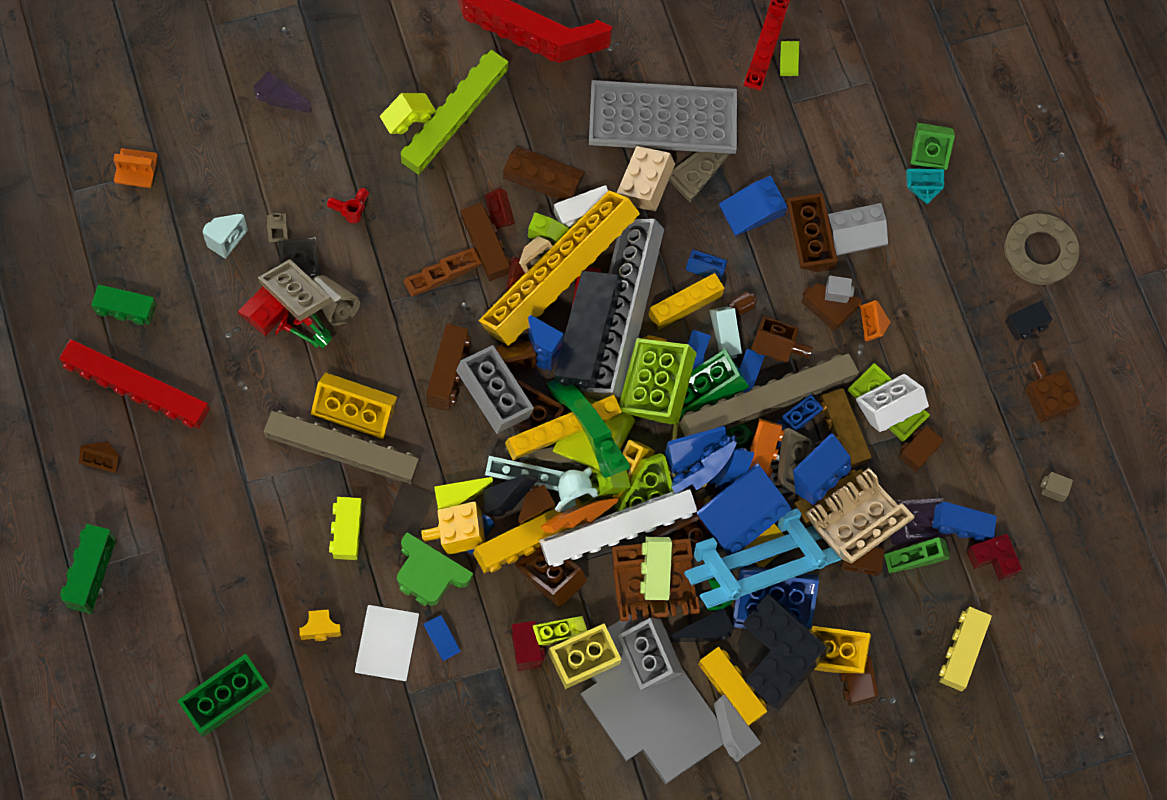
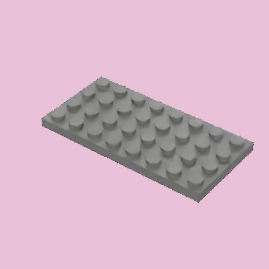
[589,80,737,154]

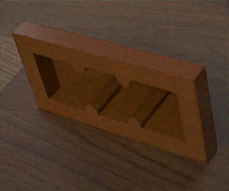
[79,441,119,473]

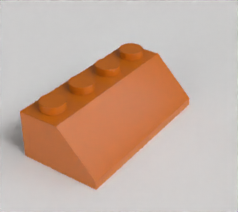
[748,418,784,478]

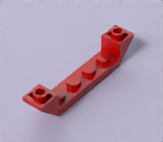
[743,0,790,91]

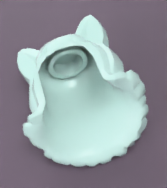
[555,467,598,513]

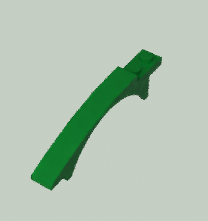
[546,379,630,479]

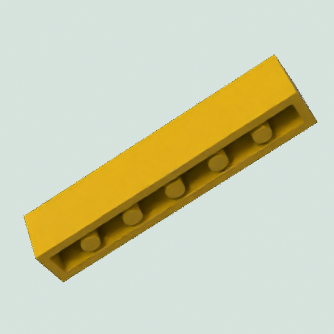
[505,395,622,460]
[473,498,585,574]

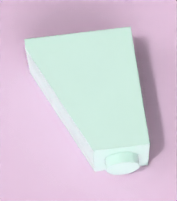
[709,306,742,359]

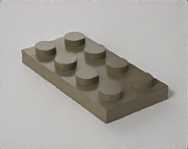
[258,259,332,321]

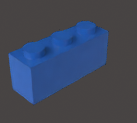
[932,502,997,543]

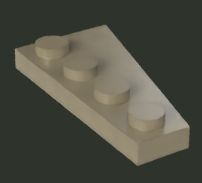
[669,152,731,202]

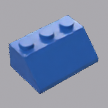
[528,315,563,371]
[665,426,727,475]
[793,433,851,505]

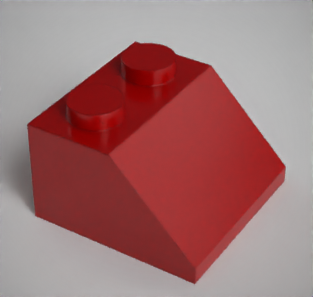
[238,286,289,337]

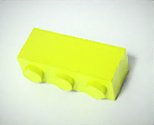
[329,497,362,560]

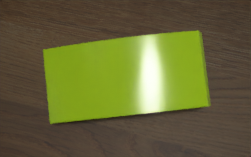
[780,41,799,76]

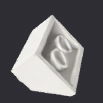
[856,374,929,432]

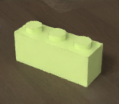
[640,537,672,600]

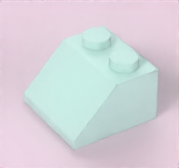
[203,214,248,259]

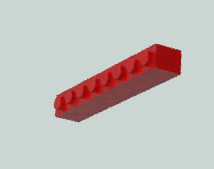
[59,339,210,429]

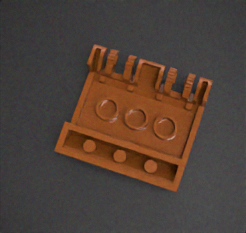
[612,539,700,622]

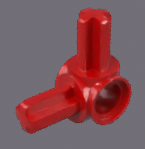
[327,188,369,223]

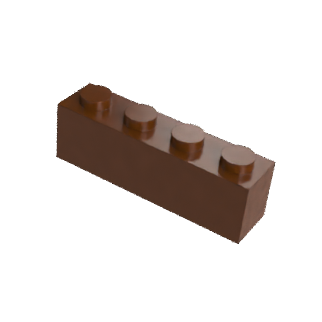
[460,203,512,282]

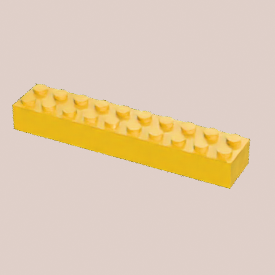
[478,190,640,346]

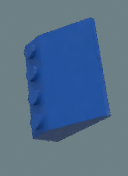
[696,463,791,556]
[732,565,819,629]

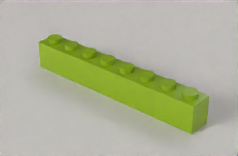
[401,50,509,175]

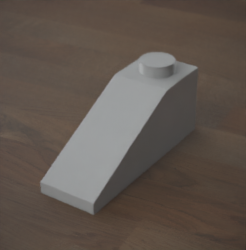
[714,694,761,762]

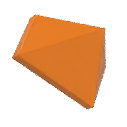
[860,300,891,342]

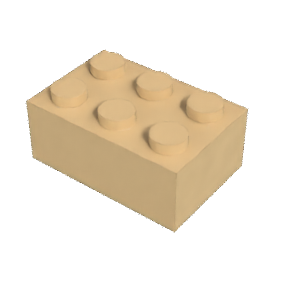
[617,146,675,212]

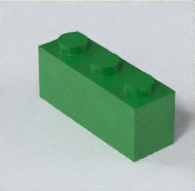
[91,284,156,325]

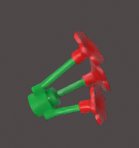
[275,313,333,349]

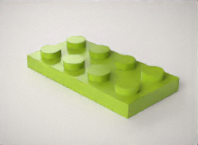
[847,363,930,442]

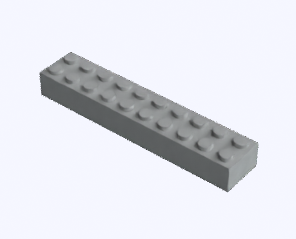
[580,219,664,401]

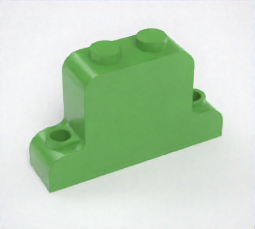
[397,533,474,606]

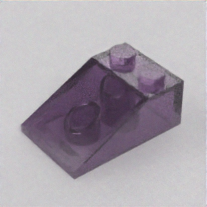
[890,498,951,545]

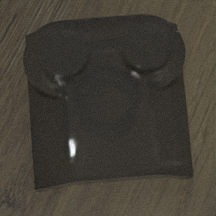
[278,237,320,277]

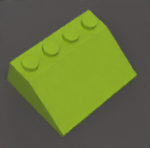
[619,338,697,425]

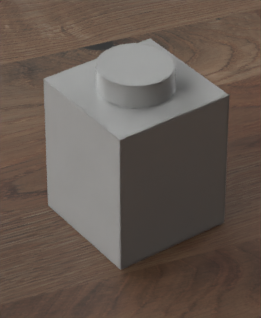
[825,276,854,303]

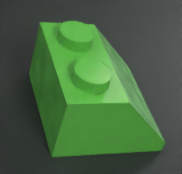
[911,123,955,170]

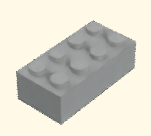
[456,345,534,434]

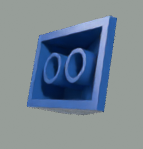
[719,176,787,236]

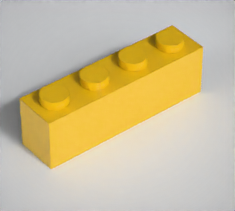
[649,273,725,331]
[698,647,767,726]

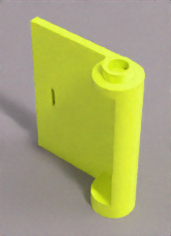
[553,396,635,477]

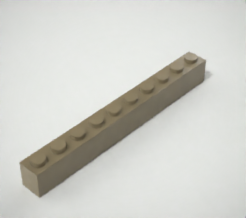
[679,353,859,437]

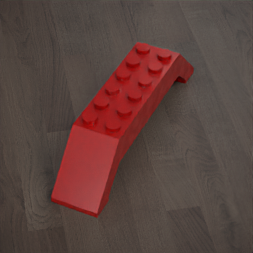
[458,0,613,63]

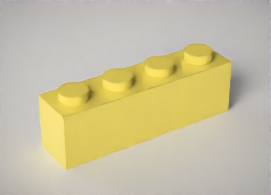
[939,607,992,691]

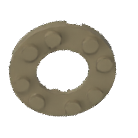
[1004,214,1079,285]

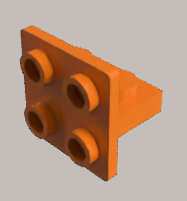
[113,148,158,188]

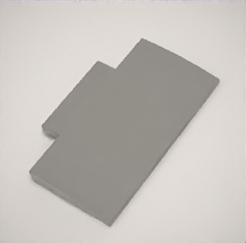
[581,610,724,785]

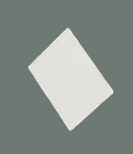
[355,605,419,681]

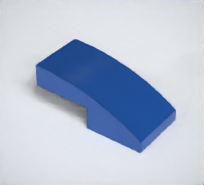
[423,615,461,661]

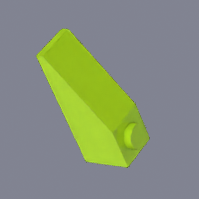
[528,213,570,246]

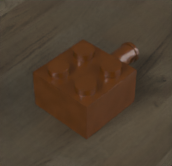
[751,315,813,362]
[1025,360,1081,423]

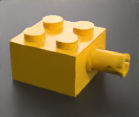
[422,502,485,555]

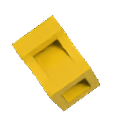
[299,610,341,641]

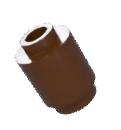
[728,291,757,316]

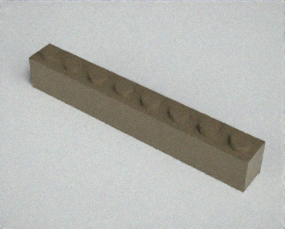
[264,411,419,485]

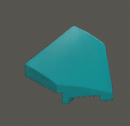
[906,169,944,204]

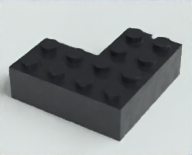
[743,594,832,709]

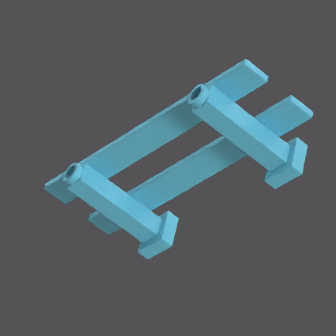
[684,508,842,608]

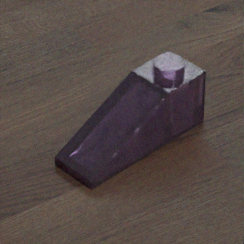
[254,71,312,113]

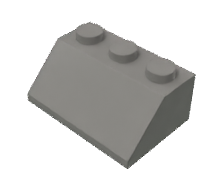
[828,203,888,256]
[618,618,684,690]

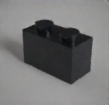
[1005,300,1053,341]

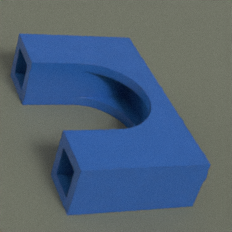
[688,330,765,393]

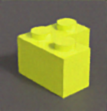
[380,93,436,134]

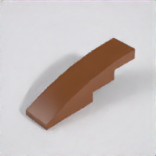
[403,248,482,297]

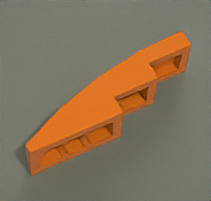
[541,498,618,533]

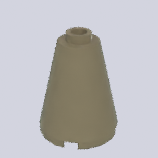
[313,275,360,326]

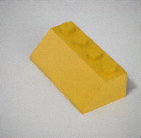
[311,372,398,439]

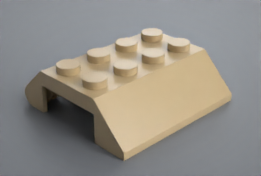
[806,468,914,564]

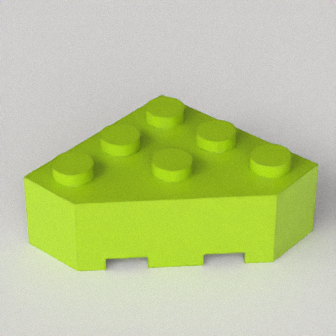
[615,453,674,512]

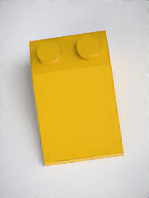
[812,626,871,674]

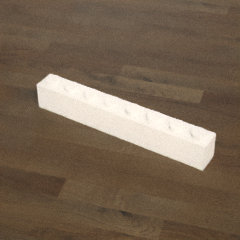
[539,487,697,567]

